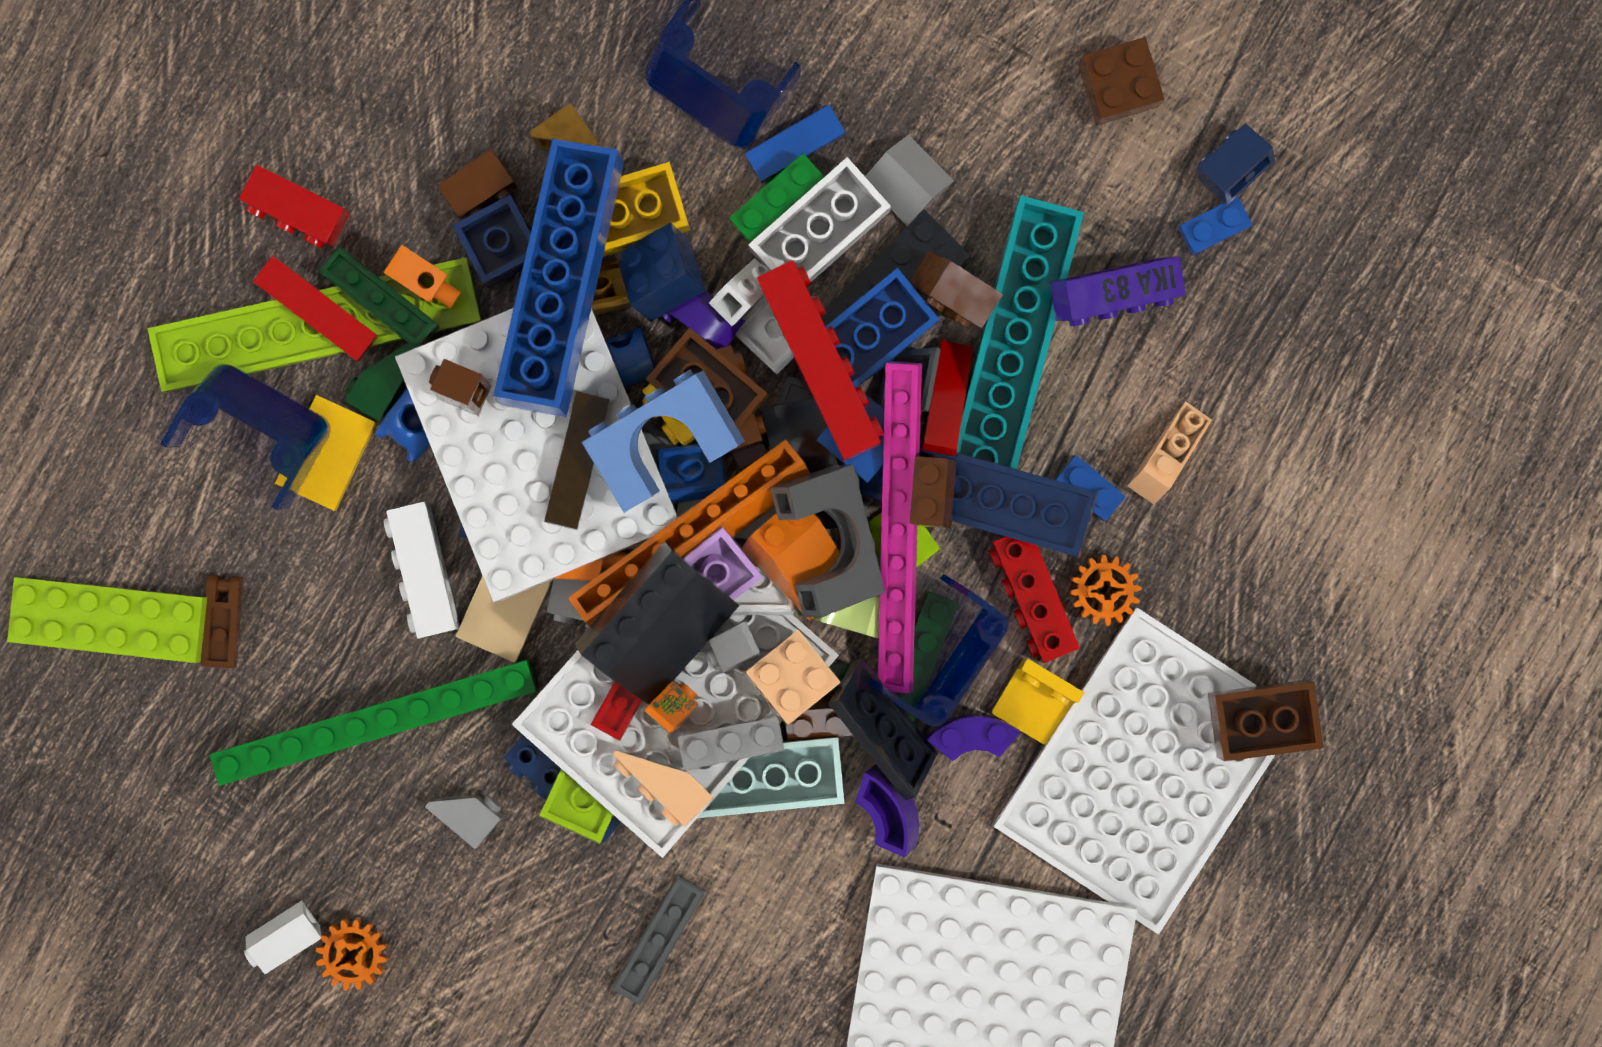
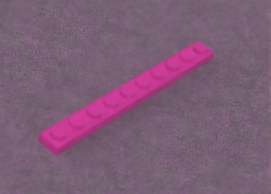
[878,361,922,693]

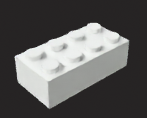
[748,157,891,282]

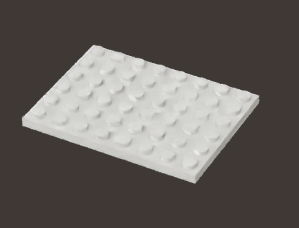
[395,308,678,603]
[993,607,1275,935]
[512,615,839,858]
[846,864,1137,1047]

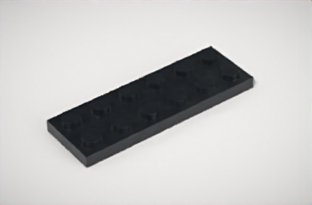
[820,209,970,327]

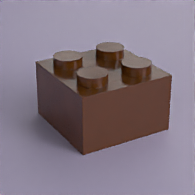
[1078,37,1165,126]
[910,251,1003,328]

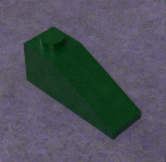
[345,338,434,422]

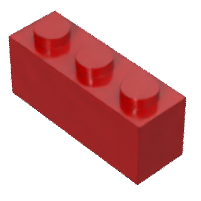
[239,164,351,249]

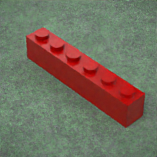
[757,260,884,462]

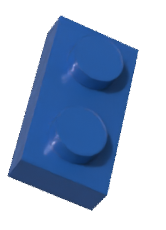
[1178,196,1253,256]
[1054,455,1126,522]

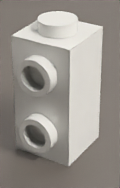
[709,258,770,326]
[244,901,321,974]

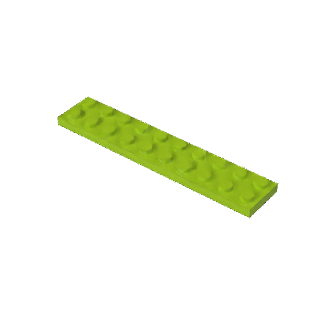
[147,257,482,393]

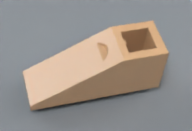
[1128,401,1212,505]
[613,751,713,827]

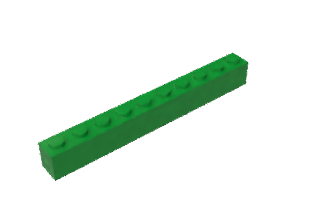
[209,659,540,786]

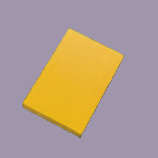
[275,395,377,511]

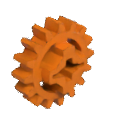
[1069,555,1142,626]
[315,917,389,991]

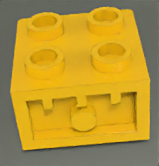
[992,657,1085,745]

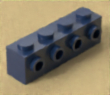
[504,735,621,842]

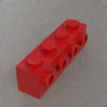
[988,536,1080,663]

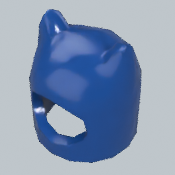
[605,327,655,388]
[376,388,430,463]

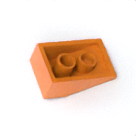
[742,513,840,621]

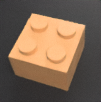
[745,630,841,726]

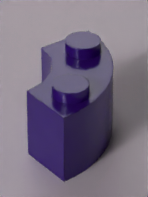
[661,291,745,349]
[926,714,1021,761]
[855,764,919,857]

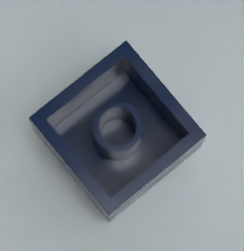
[452,195,531,288]
[616,222,706,322]

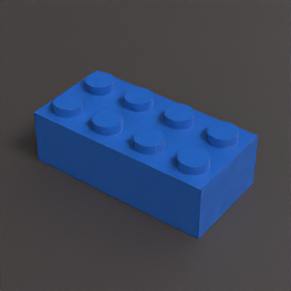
[826,268,940,388]

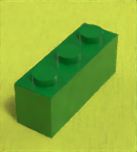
[729,153,824,244]

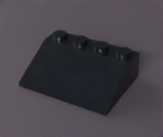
[575,542,740,705]

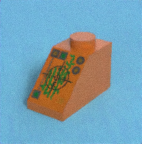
[644,681,698,735]

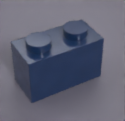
[1197,123,1275,205]

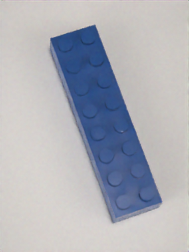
[493,139,624,417]

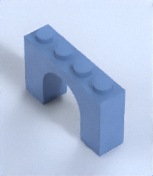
[582,370,745,513]

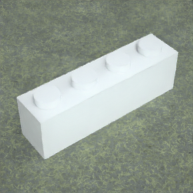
[384,501,460,639]

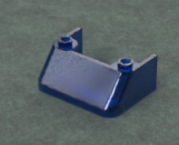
[645,0,801,149]
[160,364,330,510]
[869,574,1008,726]

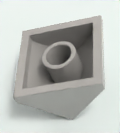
[865,135,954,226]

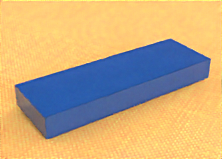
[745,105,846,183]

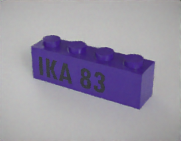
[1050,256,1186,326]

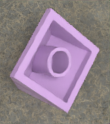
[683,526,763,600]

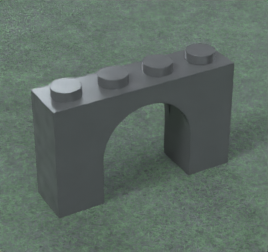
[770,464,885,618]

